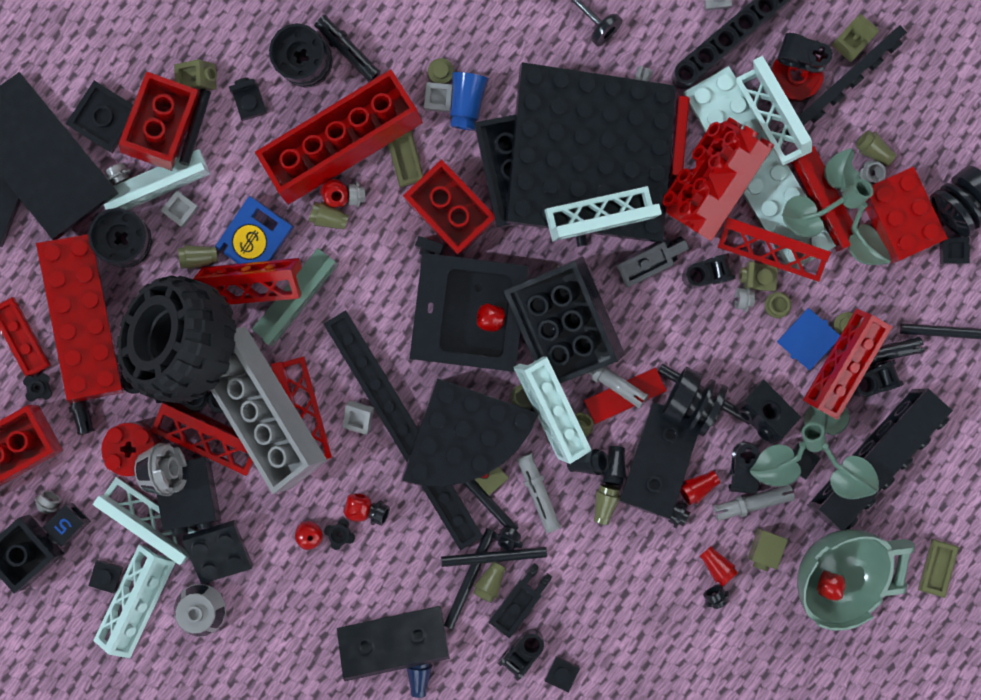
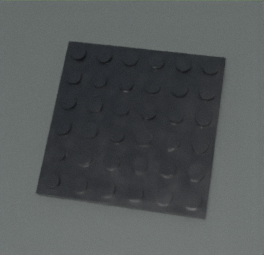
[505,62,676,243]

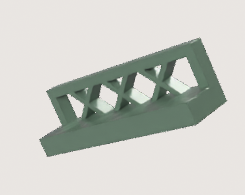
[252,248,339,346]

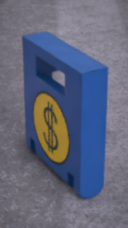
[215,196,295,264]

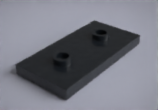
[619,402,699,520]
[337,606,450,681]

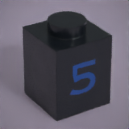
[42,503,91,546]

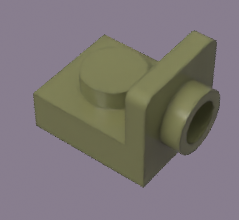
[174,59,217,90]
[739,261,778,292]

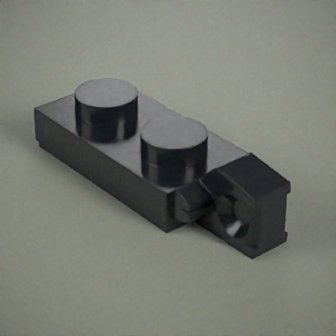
[615,236,689,287]

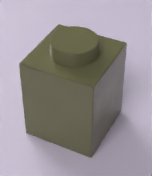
[748,528,788,572]

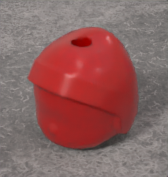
[320,179,349,208]
[477,303,505,332]
[343,493,372,522]
[295,521,323,550]
[816,570,846,601]

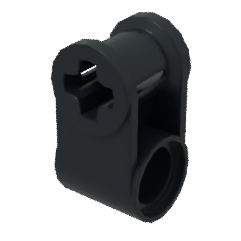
[777,33,833,73]
[682,253,736,289]
[853,359,904,397]
[728,442,760,494]
[497,629,544,681]

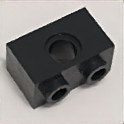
[733,379,801,444]

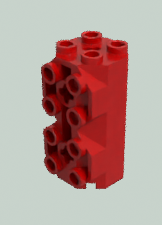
[663,117,774,242]

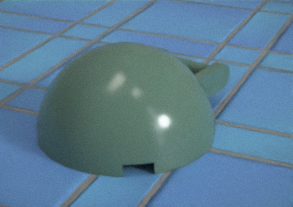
[797,529,915,631]

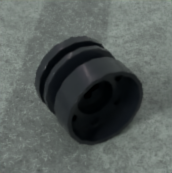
[269,23,333,88]
[930,165,981,237]
[88,208,152,268]
[661,366,728,437]

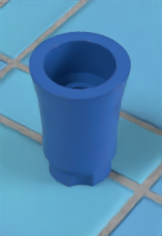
[450,72,489,131]

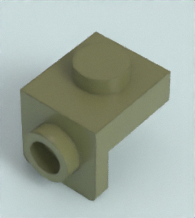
[832,14,879,62]

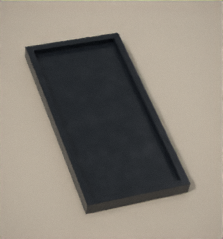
[0,72,119,240]

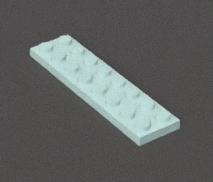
[683,66,836,273]

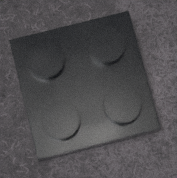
[66,80,133,154]
[182,520,252,584]

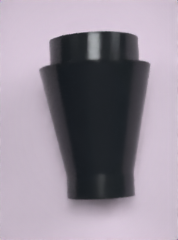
[600,446,626,486]
[567,449,608,475]

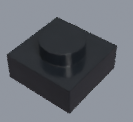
[415,236,444,255]
[940,237,970,264]
[793,443,821,480]
[88,560,123,594]
[544,656,580,693]

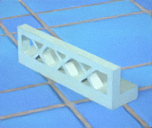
[736,55,812,166]
[103,149,210,210]
[545,186,662,242]
[513,356,592,464]
[92,477,197,565]
[93,544,176,658]

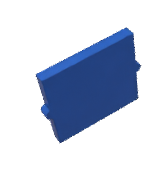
[777,308,840,371]

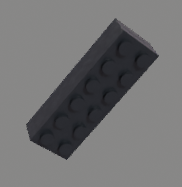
[807,388,953,531]

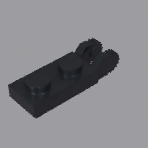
[488,563,552,639]

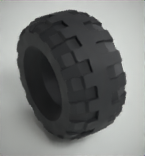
[117,275,236,403]

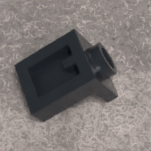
[229,77,267,121]

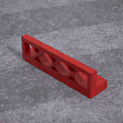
[791,146,853,252]
[717,217,831,282]
[193,258,302,305]
[803,308,892,420]
[271,356,332,459]
[151,401,254,476]

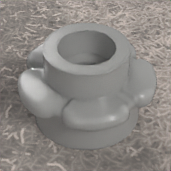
[860,160,886,186]
[105,162,131,185]
[347,181,365,207]
[735,288,755,312]
[34,490,61,514]

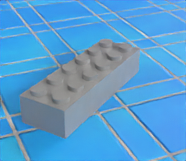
[210,327,327,494]

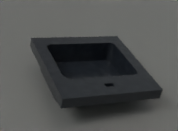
[409,253,528,372]

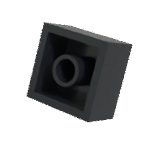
[0,515,65,594]

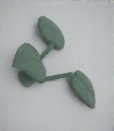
[782,148,891,265]
[750,400,879,499]

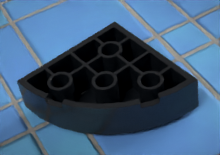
[401,378,538,487]

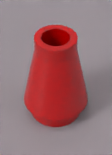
[680,470,720,505]
[699,546,738,587]

